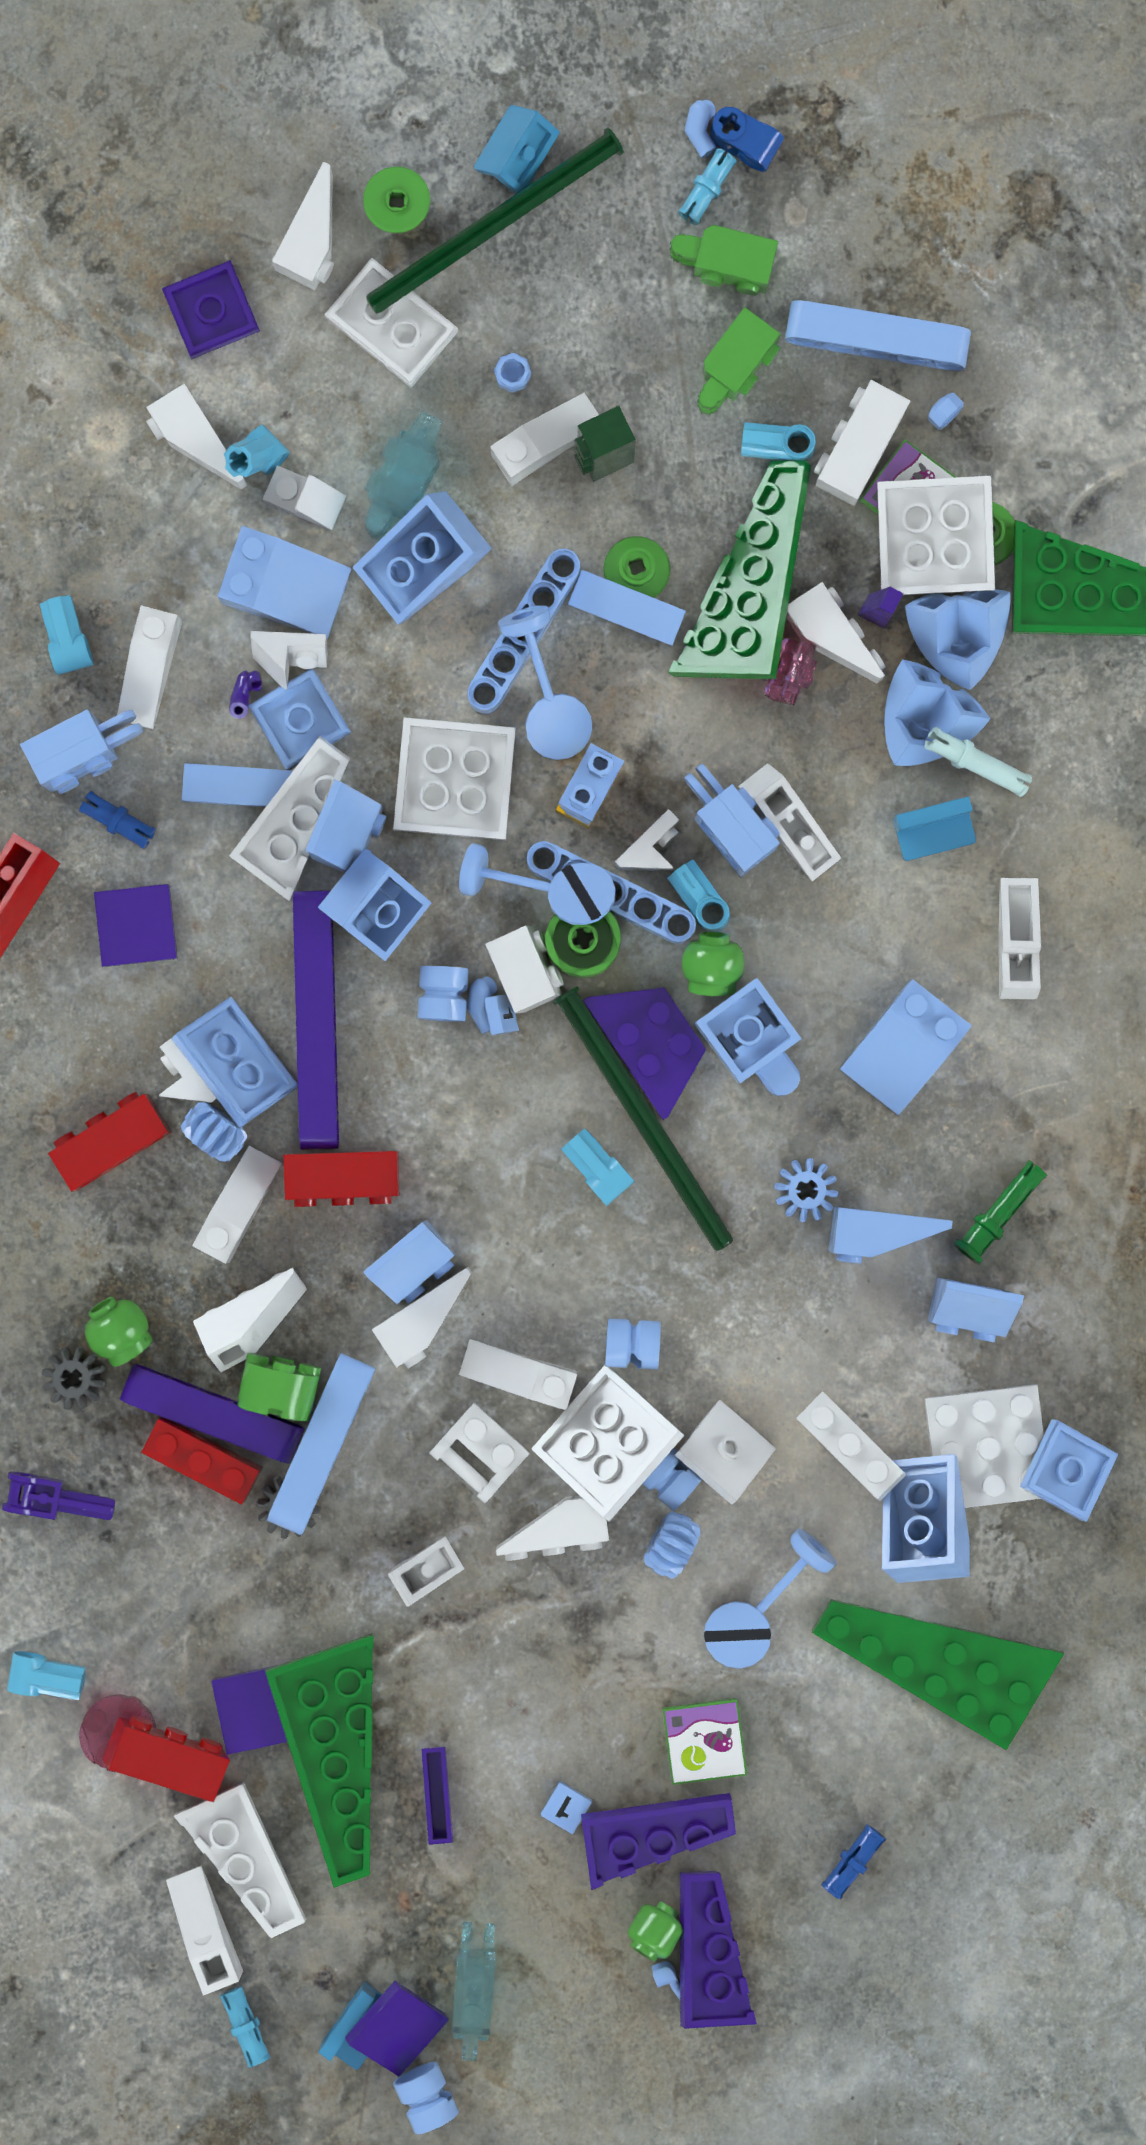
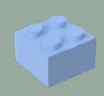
[318,849,432,961]

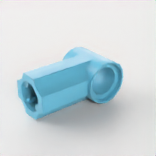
[741,422,816,462]
[224,424,290,477]
[40,595,94,675]
[667,859,730,932]
[561,1128,635,1206]
[7,1651,86,1700]

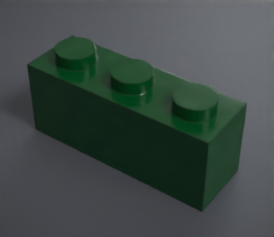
[574,405,636,482]

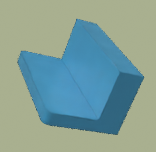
[474,105,560,194]
[893,796,976,861]
[318,1981,382,2070]

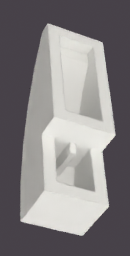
[998,878,1041,999]

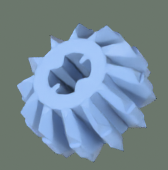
[181,1102,247,1162]
[774,1158,838,1222]
[644,1511,700,1579]

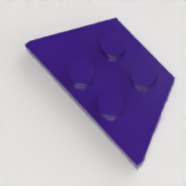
[583,987,706,1120]

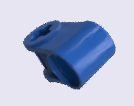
[710,107,784,172]

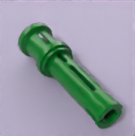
[953,1160,1047,1265]

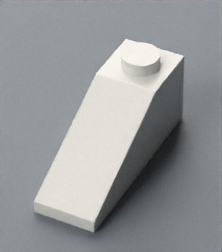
[272,162,334,291]
[146,384,247,490]
[490,393,599,486]
[117,605,182,729]
[738,763,841,881]
[192,1146,282,1264]
[372,1267,472,1369]
[459,1339,577,1410]

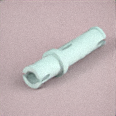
[924,727,1032,797]

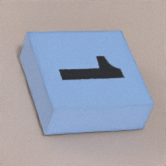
[484,995,519,1035]
[540,1781,592,1834]

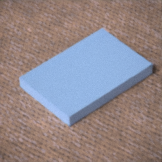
[171,997,298,1128]

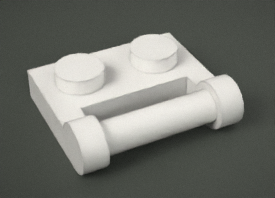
[429,1402,530,1503]

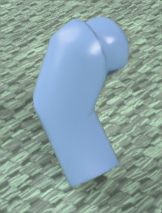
[685,100,717,159]
[466,976,497,1035]

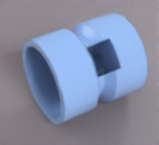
[417,966,469,1022]
[605,1318,661,1370]
[642,1448,702,1511]
[393,2061,459,2134]

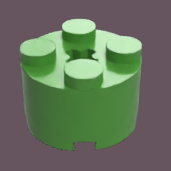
[545,912,621,978]
[237,1353,321,1421]

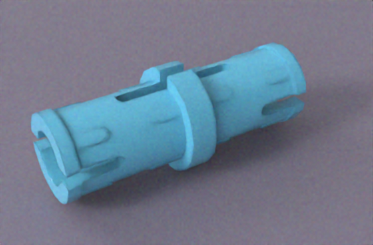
[678,148,737,225]
[219,1986,271,2067]

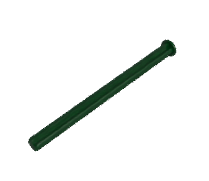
[366,127,624,314]
[553,986,733,1251]

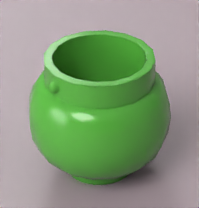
[682,932,745,996]
[85,1297,153,1367]

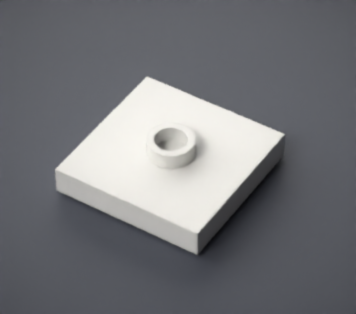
[675,1400,776,1505]

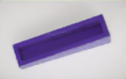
[858,586,904,629]
[421,1747,454,1845]

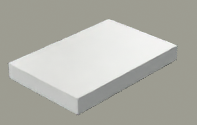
[324,258,458,388]

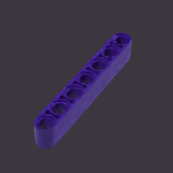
[293,890,339,1150]

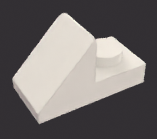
[262,465,347,531]
[250,631,328,690]
[615,809,679,871]
[159,1039,218,1103]
[388,1536,464,1607]

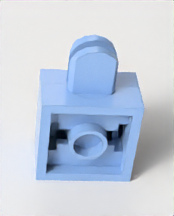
[20,709,143,794]
[684,763,780,878]
[695,978,802,1096]

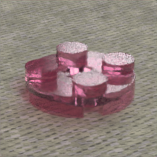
[79,1694,156,1772]

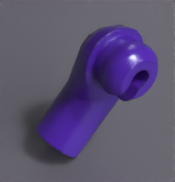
[229,670,262,719]

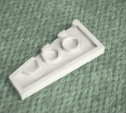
[229,736,350,901]
[174,1782,306,1938]

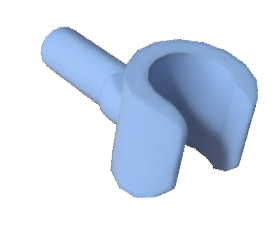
[651,1961,680,2000]

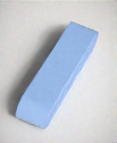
[785,300,971,371]
[468,549,580,714]
[527,841,696,944]
[267,1353,376,1536]

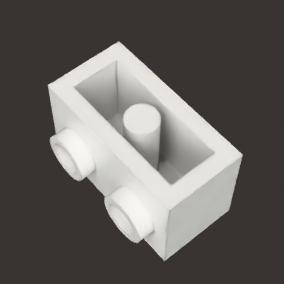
[485,926,564,1013]

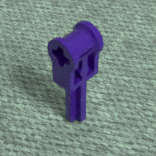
[2,1471,115,1520]

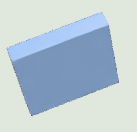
[249,669,351,770]
[1020,1419,1118,1522]

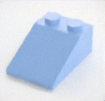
[353,491,492,625]
[217,526,352,640]
[305,779,387,873]
[840,979,972,1116]
[828,1206,953,1264]
[363,1220,456,1304]
[928,1277,1024,1342]
[882,1454,970,1583]

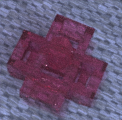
[762,638,817,705]

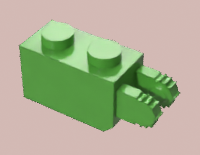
[669,225,778,296]
[697,307,781,416]

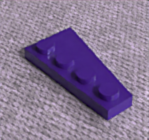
[581,1793,736,1890]
[680,1871,757,2029]

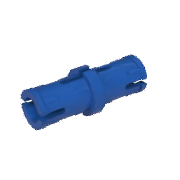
[79,791,156,849]
[821,1824,886,1900]

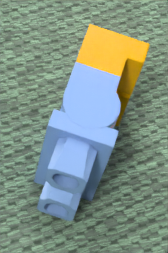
[556,743,624,829]

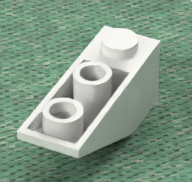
[786,582,885,684]
[193,1268,307,1372]
[496,1495,609,1561]
[166,1865,243,1996]

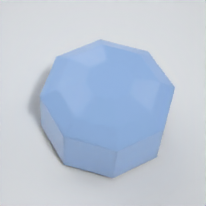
[494,353,531,393]
[928,393,964,430]

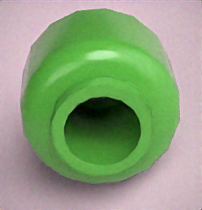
[627,1901,683,1962]

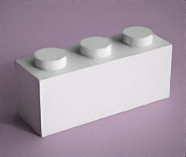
[814,380,910,507]
[796,1391,906,1501]

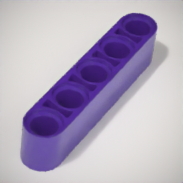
[119,1364,305,1464]

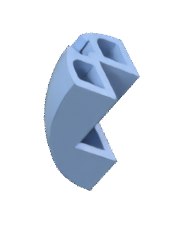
[905,589,1010,690]
[884,659,990,766]

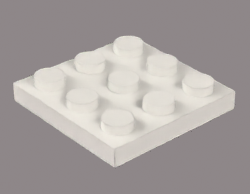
[877,476,995,595]
[393,718,516,841]
[532,1365,684,1521]
[924,1384,1044,1508]

